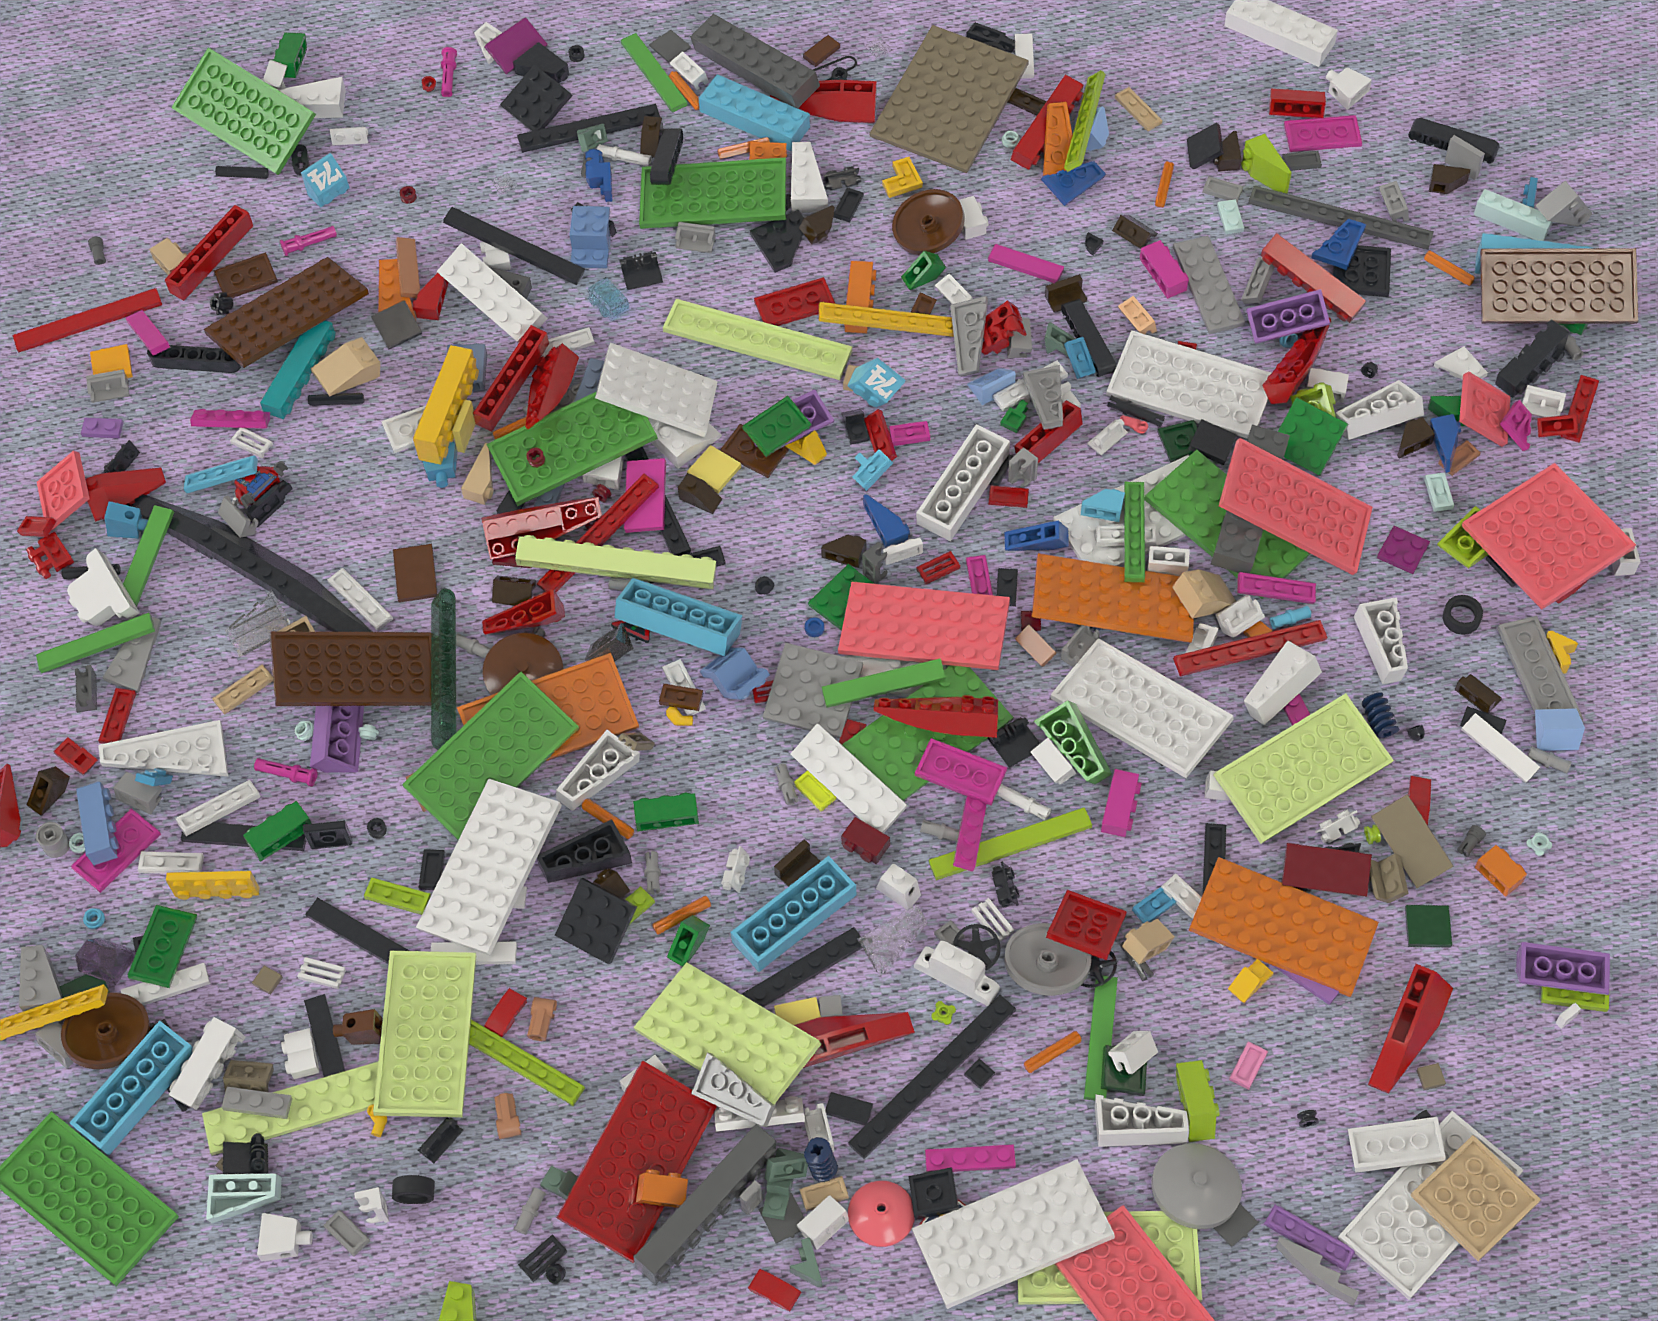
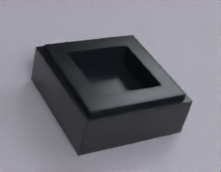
[964,1058,995,1089]

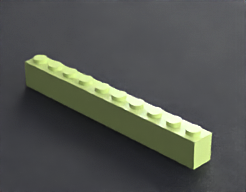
[515,535,716,589]

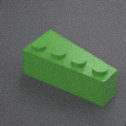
[1034,700,1112,784]

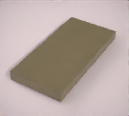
[1371,794,1454,888]

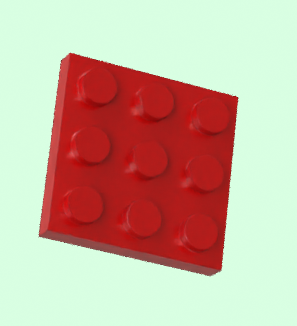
[1046,890,1127,960]

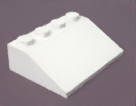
[647,417,722,469]

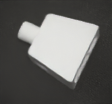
[1326,68,1372,110]
[582,456,623,490]
[876,864,921,911]
[257,1213,313,1261]

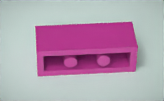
[1140,240,1189,299]
[1101,769,1142,837]

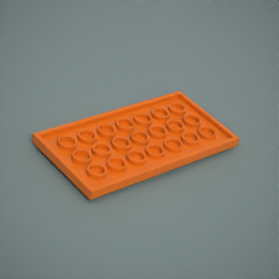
[1032,553,1194,643]
[457,653,639,761]
[1188,857,1379,997]

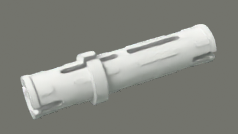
[597,144,652,166]
[996,784,1051,820]

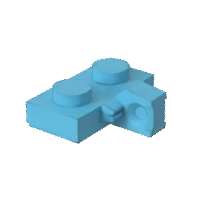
[852,449,893,491]

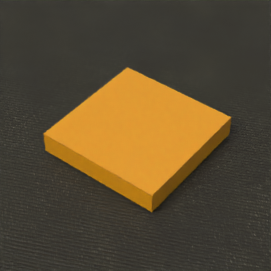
[90,344,133,378]

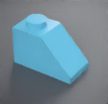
[1081,489,1125,522]

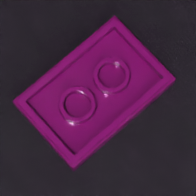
[484,17,548,75]

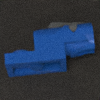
[581,149,613,202]

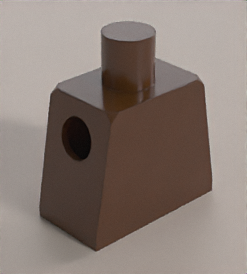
[333,1009,383,1045]

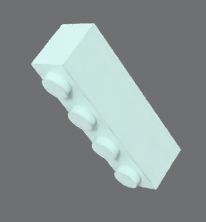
[1474,189,1552,241]

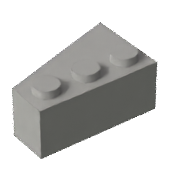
[1535,181,1593,226]
[19,945,64,1011]

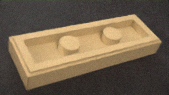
[1115,87,1162,131]
[212,664,273,715]

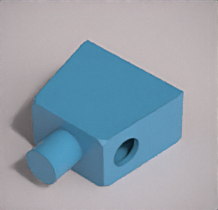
[422,441,458,488]
[104,501,148,539]

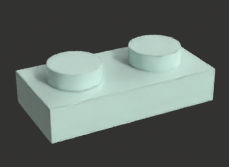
[1217,199,1244,234]
[1424,472,1454,512]

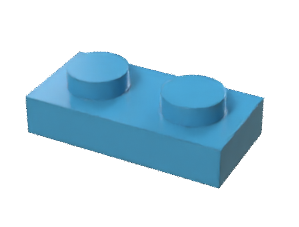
[1522,177,1538,208]
[1064,337,1096,379]
[135,768,173,786]
[1132,887,1176,923]

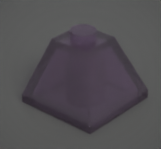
[75,937,135,985]

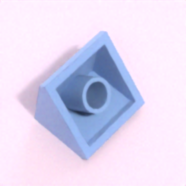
[967,368,1016,405]
[1535,708,1585,751]

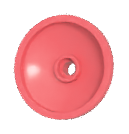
[848,1181,915,1247]

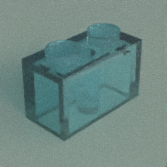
[588,277,630,322]

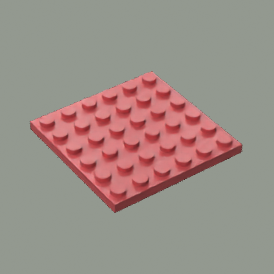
[1462,463,1636,610]

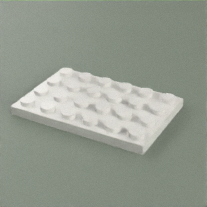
[595,342,718,437]

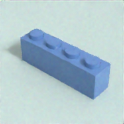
[76,781,119,865]

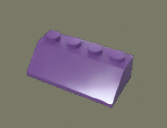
[1246,289,1330,344]
[754,390,835,447]
[310,706,364,773]
[1516,942,1610,995]

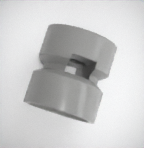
[36,822,70,858]

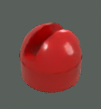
[421,76,436,92]

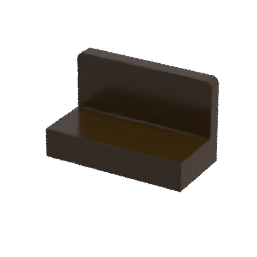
[1112,215,1158,249]
[1045,274,1087,313]
[492,575,536,606]
[1455,674,1502,714]
[774,839,821,887]

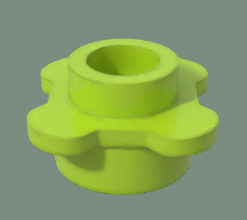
[931,1001,956,1025]

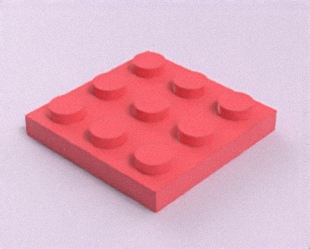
[1459,371,1511,447]
[37,450,90,530]

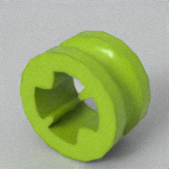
[1364,824,1381,845]

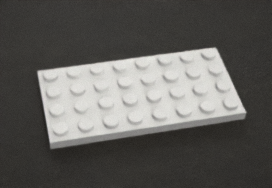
[1106,330,1271,439]
[1053,455,1189,566]
[1051,638,1233,778]
[416,779,562,956]
[1338,1111,1523,1300]
[912,1160,1115,1309]

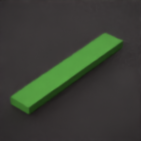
[621,33,688,113]
[1124,481,1145,582]
[123,505,174,607]
[36,613,155,673]
[822,658,946,708]
[1084,976,1118,1101]

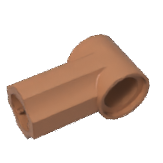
[527,997,557,1042]
[494,1093,522,1139]

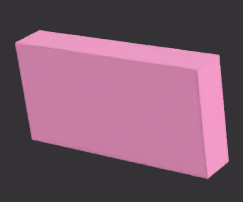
[1229,1041,1268,1090]

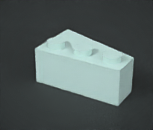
[206,1174,282,1223]

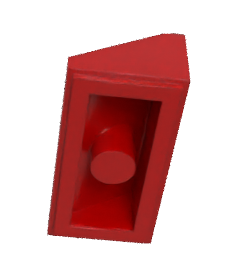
[1537,414,1579,438]

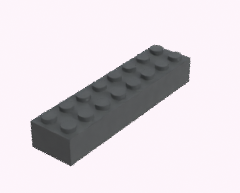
[690,13,820,109]
[1211,424,1290,573]
[634,1124,776,1285]

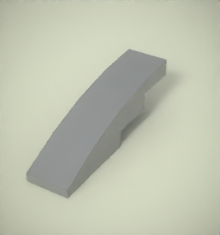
[1276,1237,1359,1306]

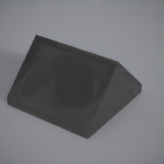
[585,623,634,662]

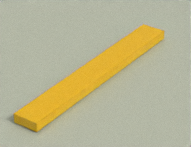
[819,302,954,337]

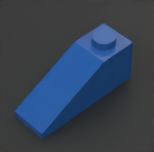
[1430,414,1461,473]
[863,494,910,548]
[1004,520,1069,551]

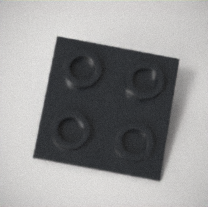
[619,251,663,290]
[987,717,1040,768]
[223,1133,269,1174]

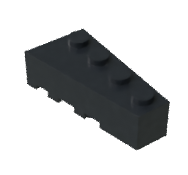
[1495,319,1569,398]
[537,819,632,883]

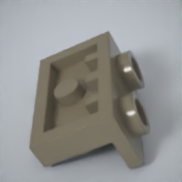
[1370,854,1409,903]
[223,1060,274,1092]

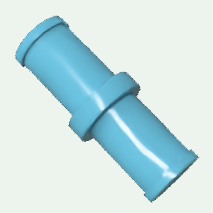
[1269,606,1312,629]

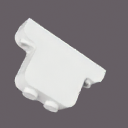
[67,548,140,626]
[914,941,1000,1006]

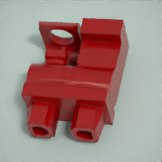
[981,300,1027,355]

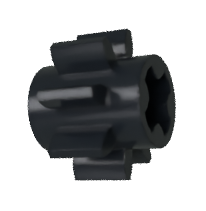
[210,292,233,315]

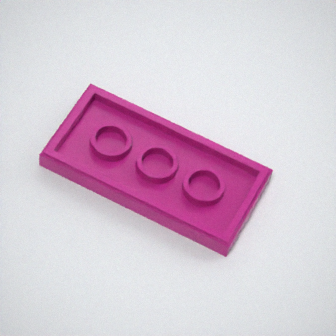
[1284,115,1362,152]
[624,458,666,533]
[915,738,1007,806]
[70,808,161,893]

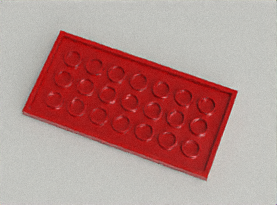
[556,1061,717,1263]

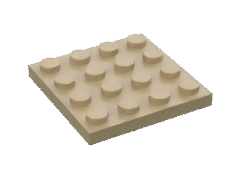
[1410,1135,1541,1261]

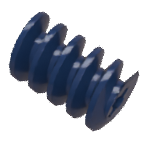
[1362,692,1400,738]
[804,1137,838,1182]

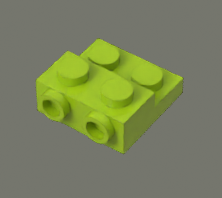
[1291,382,1336,417]

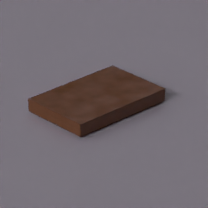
[213,252,278,298]
[720,424,789,478]
[393,544,438,603]

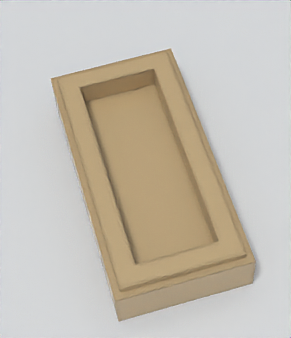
[799,1176,849,1212]

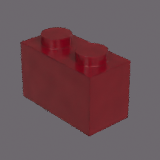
[841,817,890,865]

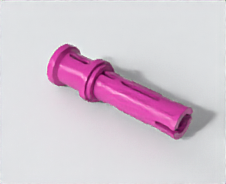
[441,47,457,97]
[280,225,337,256]
[254,758,318,787]

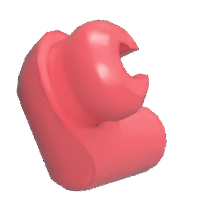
[1120,415,1149,434]

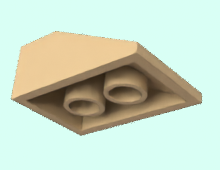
[311,337,380,396]
[1173,569,1236,619]

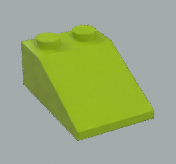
[1241,134,1292,194]
[1437,506,1489,569]

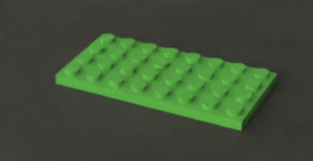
[171,47,316,175]
[639,157,786,229]
[487,391,658,506]
[1144,450,1311,599]
[842,666,1014,801]
[402,672,579,840]
[0,1111,179,1287]

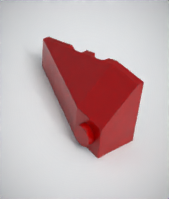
[85,467,166,522]
[482,589,565,635]
[0,764,21,848]

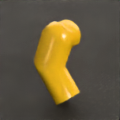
[666,706,693,726]
[367,1104,387,1138]

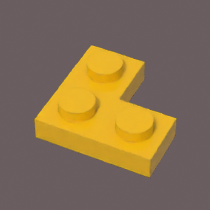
[882,157,923,198]

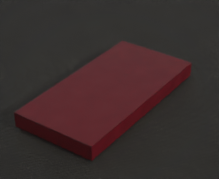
[1282,843,1372,897]

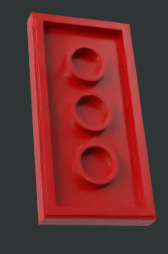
[754,277,836,326]

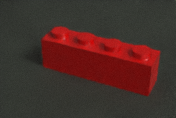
[1014,400,1083,464]

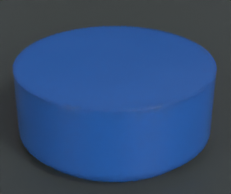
[805,617,825,638]

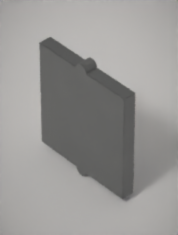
[649,30,691,63]
[759,1193,804,1244]
[1214,1203,1259,1247]

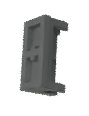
[862,542,888,584]
[75,665,97,713]

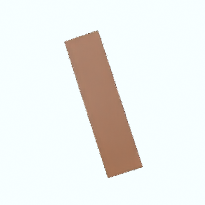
[396,237,420,298]

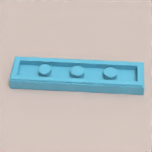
[184,455,258,493]

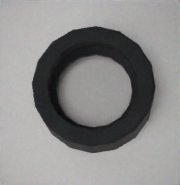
[1442,595,1483,635]
[392,1175,435,1204]

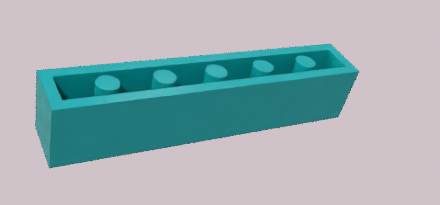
[260,320,336,420]

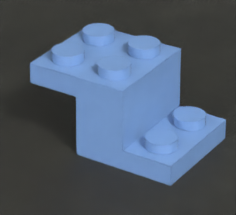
[570,206,611,268]
[699,647,770,700]

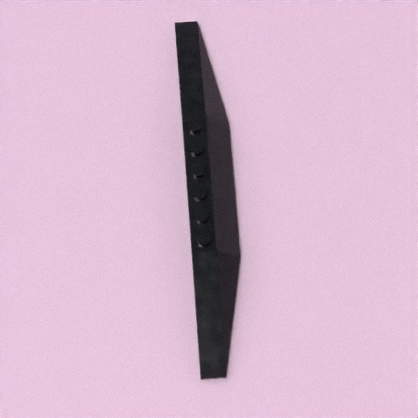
[126,494,373,632]

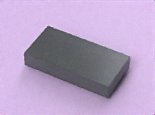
[1282,151,1322,171]

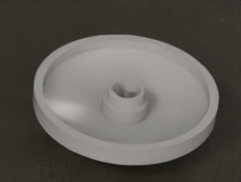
[1004,923,1091,996]
[1151,1143,1242,1229]

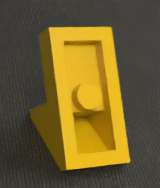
[785,430,827,465]
[1546,630,1578,674]
[1228,959,1273,1003]

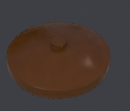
[892,189,965,255]
[483,633,564,695]
[61,993,150,1069]

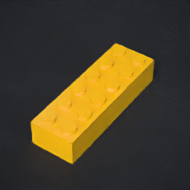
[413,345,479,465]

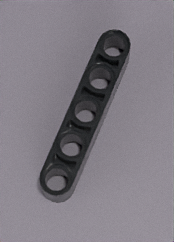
[1408,118,1500,164]
[650,128,683,185]
[1061,299,1116,377]
[147,345,241,373]

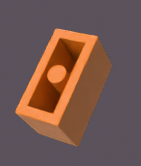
[1475,845,1527,897]
[636,1170,688,1208]

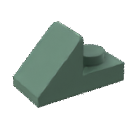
[577,124,608,152]
[1044,322,1076,357]
[764,1148,808,1183]
[540,1166,578,1200]
[762,1179,793,1220]
[790,1237,822,1287]

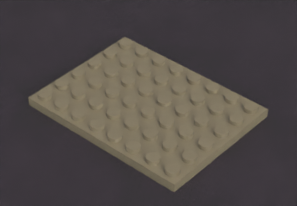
[870,25,1029,173]

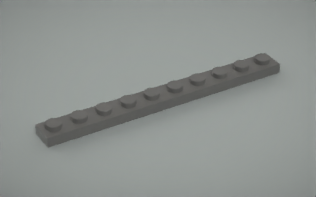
[1248,186,1434,250]

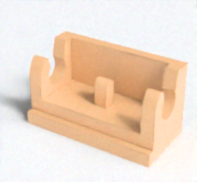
[1118,296,1157,334]

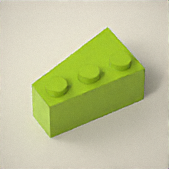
[1176,1060,1220,1142]
[439,1281,477,1321]

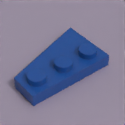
[1041,161,1106,206]
[1311,219,1366,270]

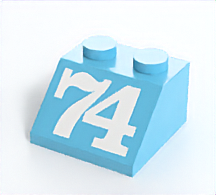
[301,153,349,207]
[847,358,906,408]

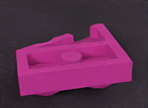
[1500,400,1532,451]

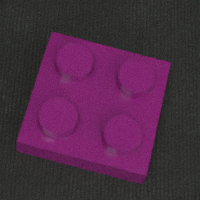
[1377,526,1430,574]

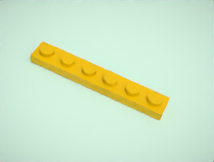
[0,984,108,1041]

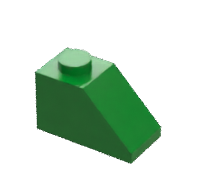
[901,251,947,290]
[1428,396,1465,427]
[667,915,710,967]

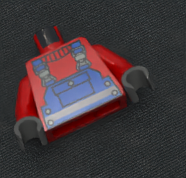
[234,461,288,509]

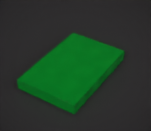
[742,396,812,457]

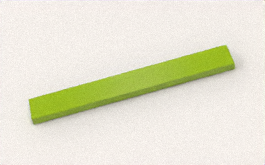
[1064,70,1106,172]
[929,807,1092,880]
[469,1019,585,1106]

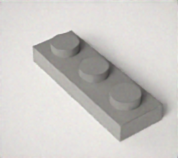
[1241,257,1275,304]
[221,1087,292,1119]

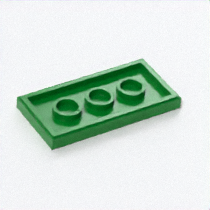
[127,905,197,988]

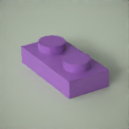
[81,418,123,438]

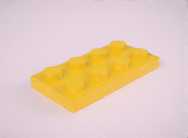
[166,871,260,900]

